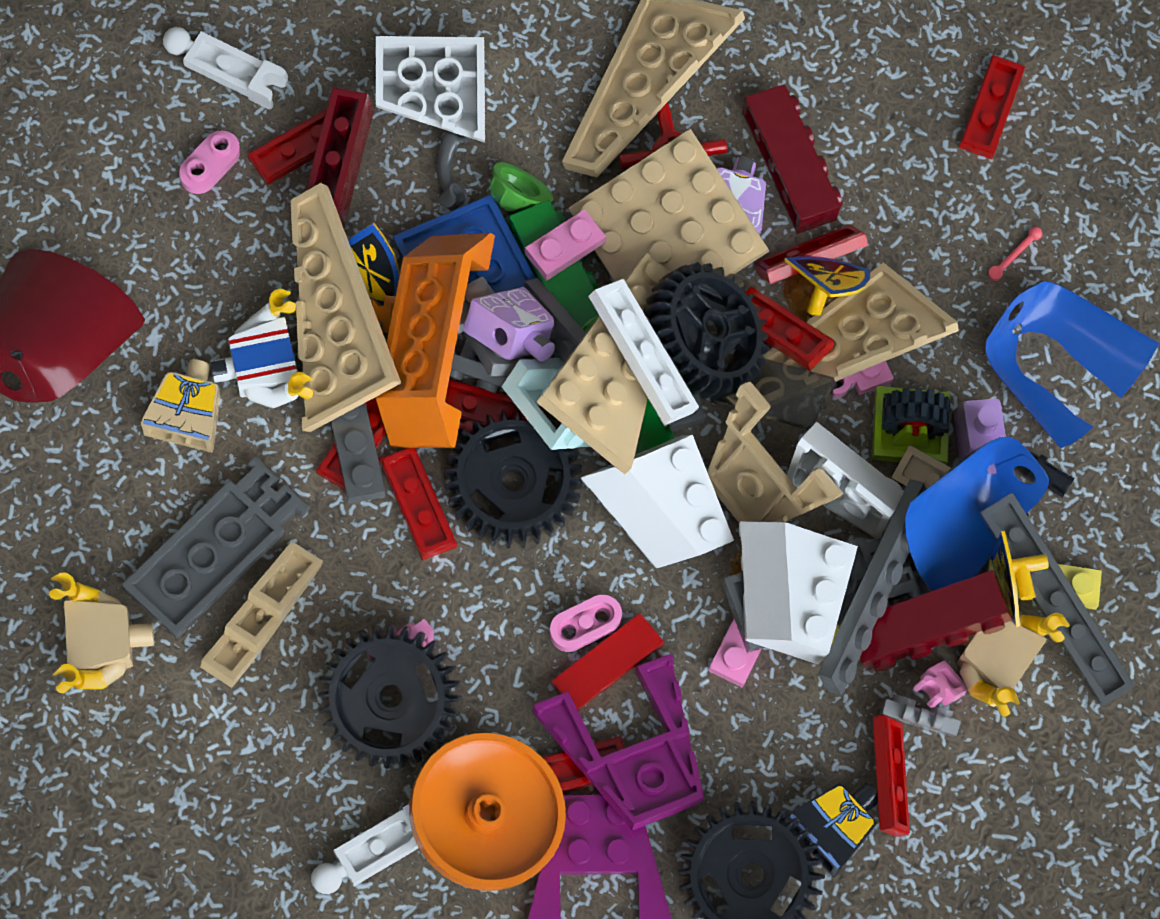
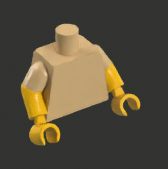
[49,573,154,693]
[957,613,1070,717]

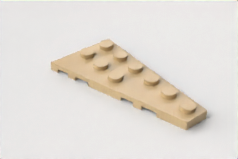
[562,0,745,177]
[290,183,401,432]
[536,253,670,475]
[720,262,959,410]

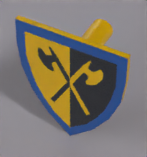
[348,223,400,306]
[784,257,870,316]
[991,531,1048,627]

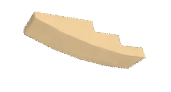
[200,541,323,688]

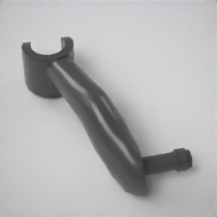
[436,131,468,208]

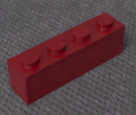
[742,84,843,234]
[306,87,374,228]
[860,570,1012,672]

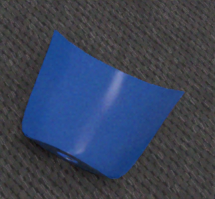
[985,281,1159,448]
[905,437,1049,591]

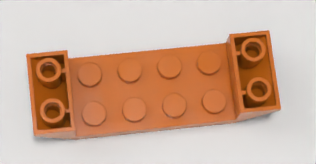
[376,233,495,448]

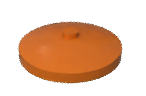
[409,733,566,891]

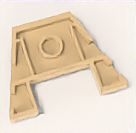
[707,381,843,522]

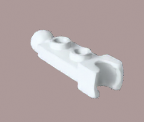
[163,27,288,109]
[311,804,419,894]

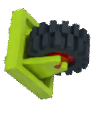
[871,386,951,465]

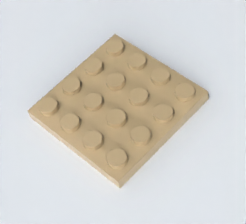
[568,129,769,295]

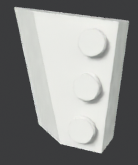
[376,36,485,143]
[787,422,904,539]
[580,435,734,568]
[739,521,858,664]

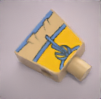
[141,359,220,453]

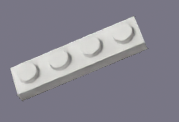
[588,279,699,426]

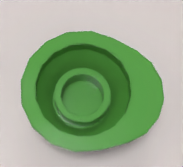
[490,162,553,212]

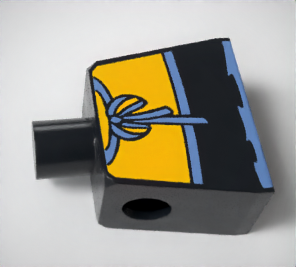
[785,783,878,878]

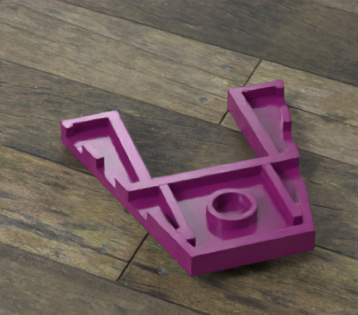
[532,654,704,830]
[528,795,672,919]

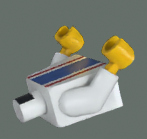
[210,289,313,408]

